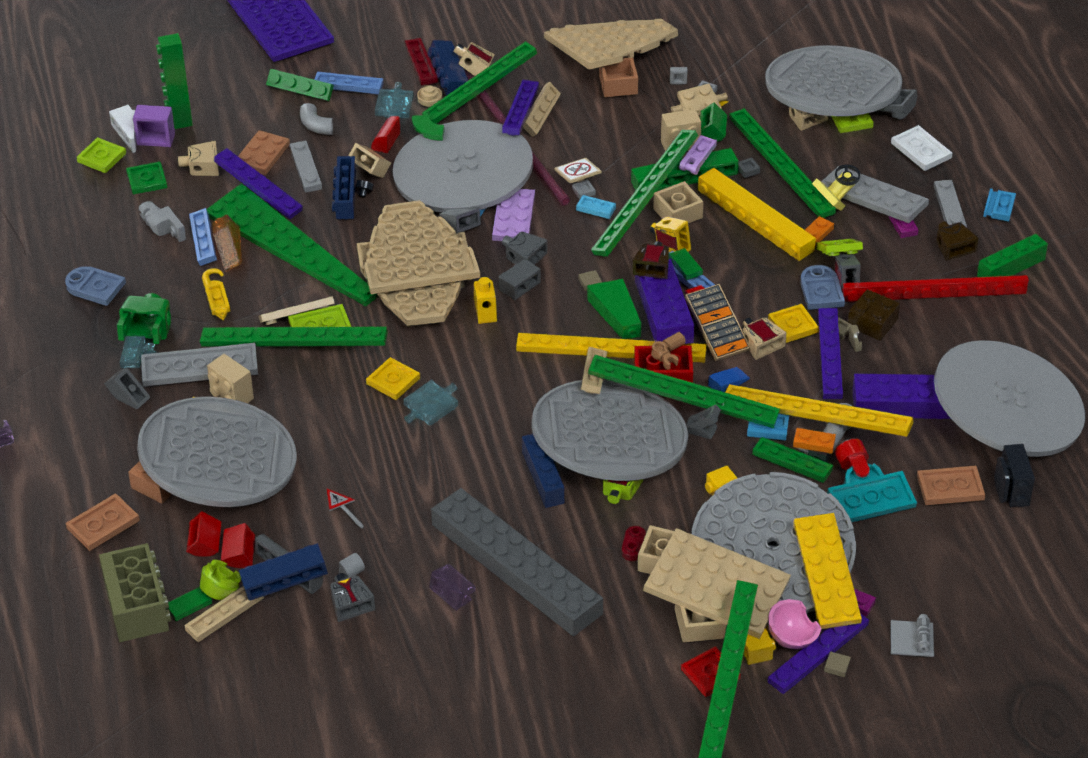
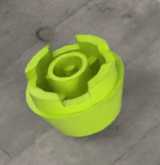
[200,560,241,600]

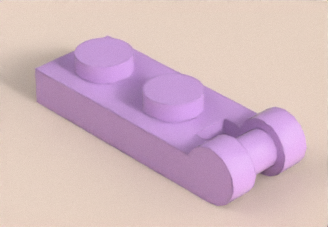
[679,135,717,175]

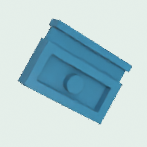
[983,189,1016,221]
[747,414,789,440]

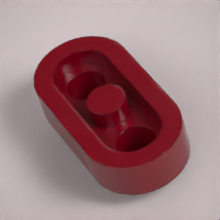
[622,526,646,561]

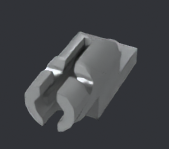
[139,201,186,242]

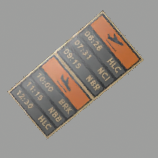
[685,284,750,362]

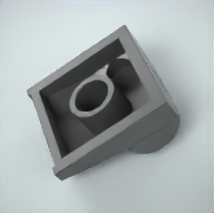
[878,89,918,119]

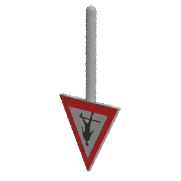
[326,488,364,528]

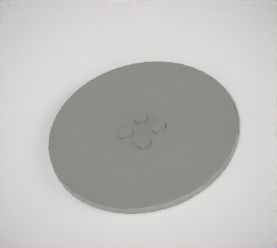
[765,45,902,116]
[393,120,533,212]
[934,341,1085,457]
[532,379,688,481]
[137,397,297,507]

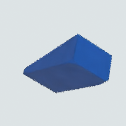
[708,367,750,392]

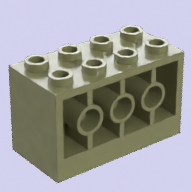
[99,543,171,643]

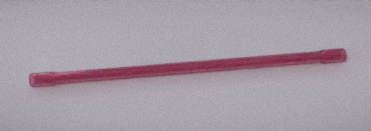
[464,69,570,206]

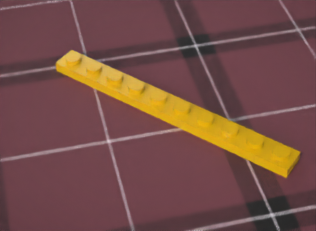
[516,333,706,363]
[725,384,914,437]

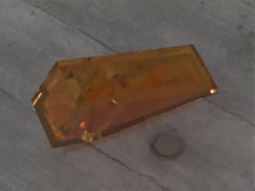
[212,215,242,272]

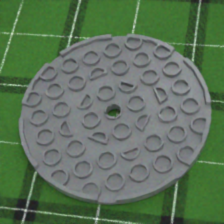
[691,472,856,614]

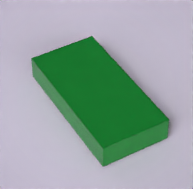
[669,248,703,280]
[166,587,212,621]

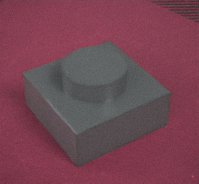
[738,158,760,178]

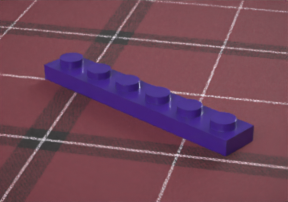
[502,80,539,136]
[214,148,303,219]
[818,308,843,399]
[768,613,869,694]

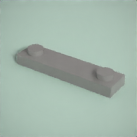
[289,141,322,193]
[934,180,967,227]

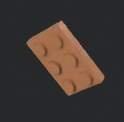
[238,130,290,175]
[917,466,985,505]
[66,493,140,551]

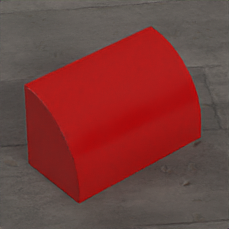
[371,116,400,153]
[186,511,221,557]
[221,523,255,568]

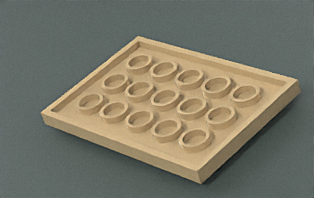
[643,528,791,639]

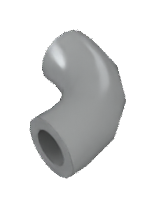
[300,103,333,135]

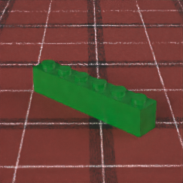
[156,33,193,129]
[631,148,739,191]

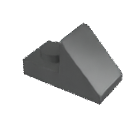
[686,405,721,439]

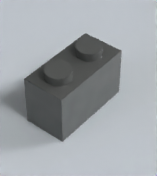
[499,259,541,300]

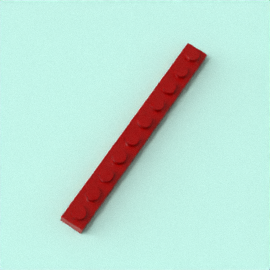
[842,275,1029,302]

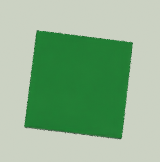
[126,162,168,195]

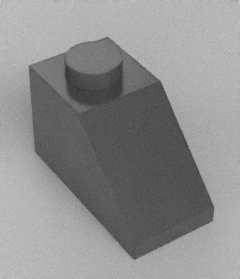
[440,207,481,234]
[104,367,151,409]

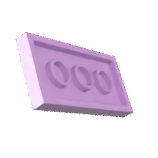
[492,189,535,241]

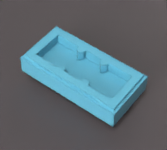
[576,195,616,219]

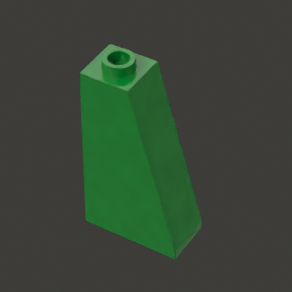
[587,279,641,339]

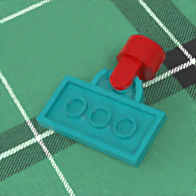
[827,438,917,522]

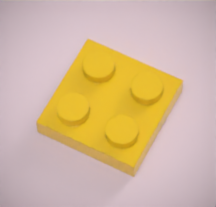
[768,304,819,343]
[366,357,420,400]

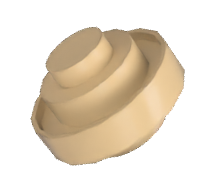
[417,86,442,107]

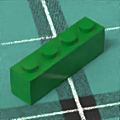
[977,234,1048,277]

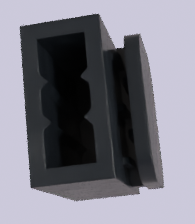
[994,444,1035,508]

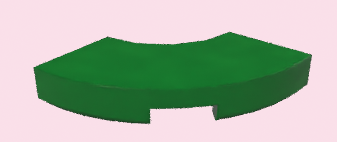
[412,115,445,141]

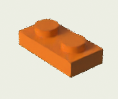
[805,216,834,246]
[793,428,836,454]

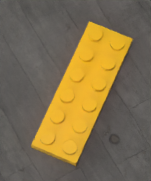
[793,513,862,629]

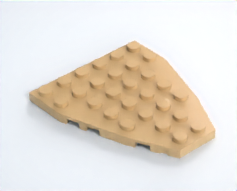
[544,19,678,69]
[364,200,480,294]
[357,232,468,326]

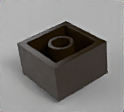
[848,289,900,341]

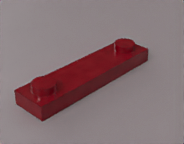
[405,38,438,86]

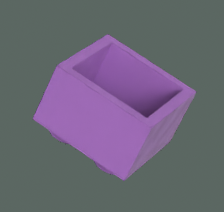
[133,105,175,147]

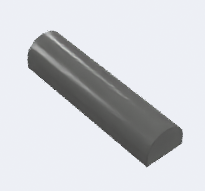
[255,534,323,594]

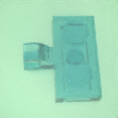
[119,336,157,368]

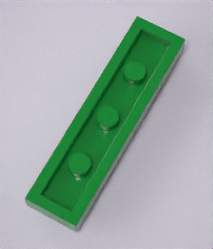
[266,69,334,101]
[752,437,833,483]

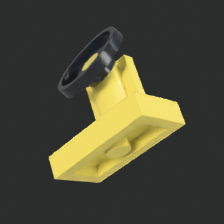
[812,164,860,211]

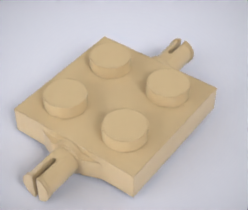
[671,84,728,118]

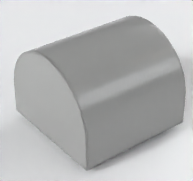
[339,553,365,578]

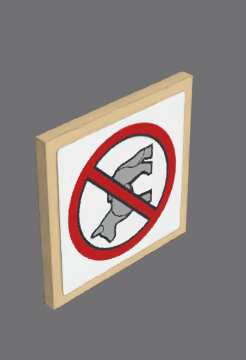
[554,158,602,183]

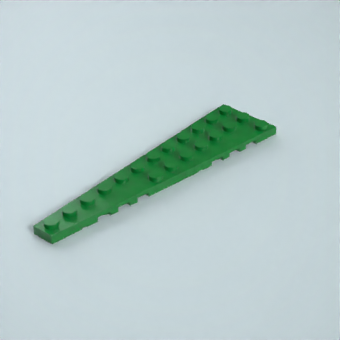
[207,183,378,307]

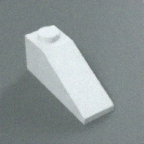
[109,105,136,153]

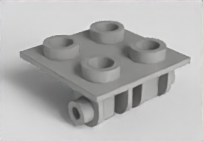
[891,614,934,657]

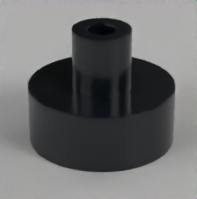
[355,180,374,197]

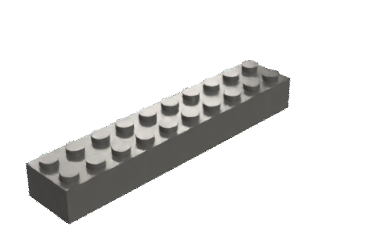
[431,488,603,637]

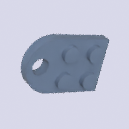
[800,265,845,310]
[65,267,126,306]

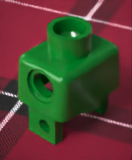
[117,293,171,344]

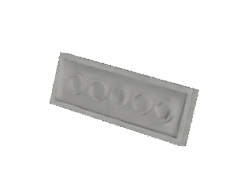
[821,166,929,223]
[141,343,258,387]

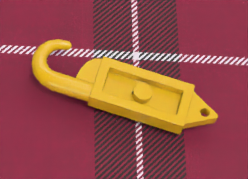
[202,268,230,320]

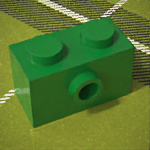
[700,102,727,142]

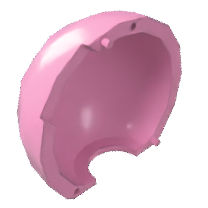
[768,599,821,649]

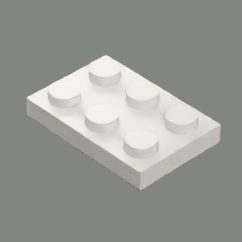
[891,125,952,171]

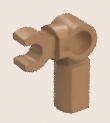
[651,332,686,370]

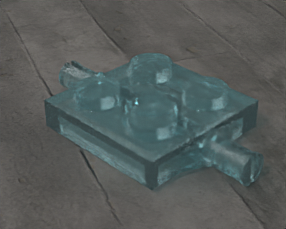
[375,82,414,118]
[403,379,458,426]

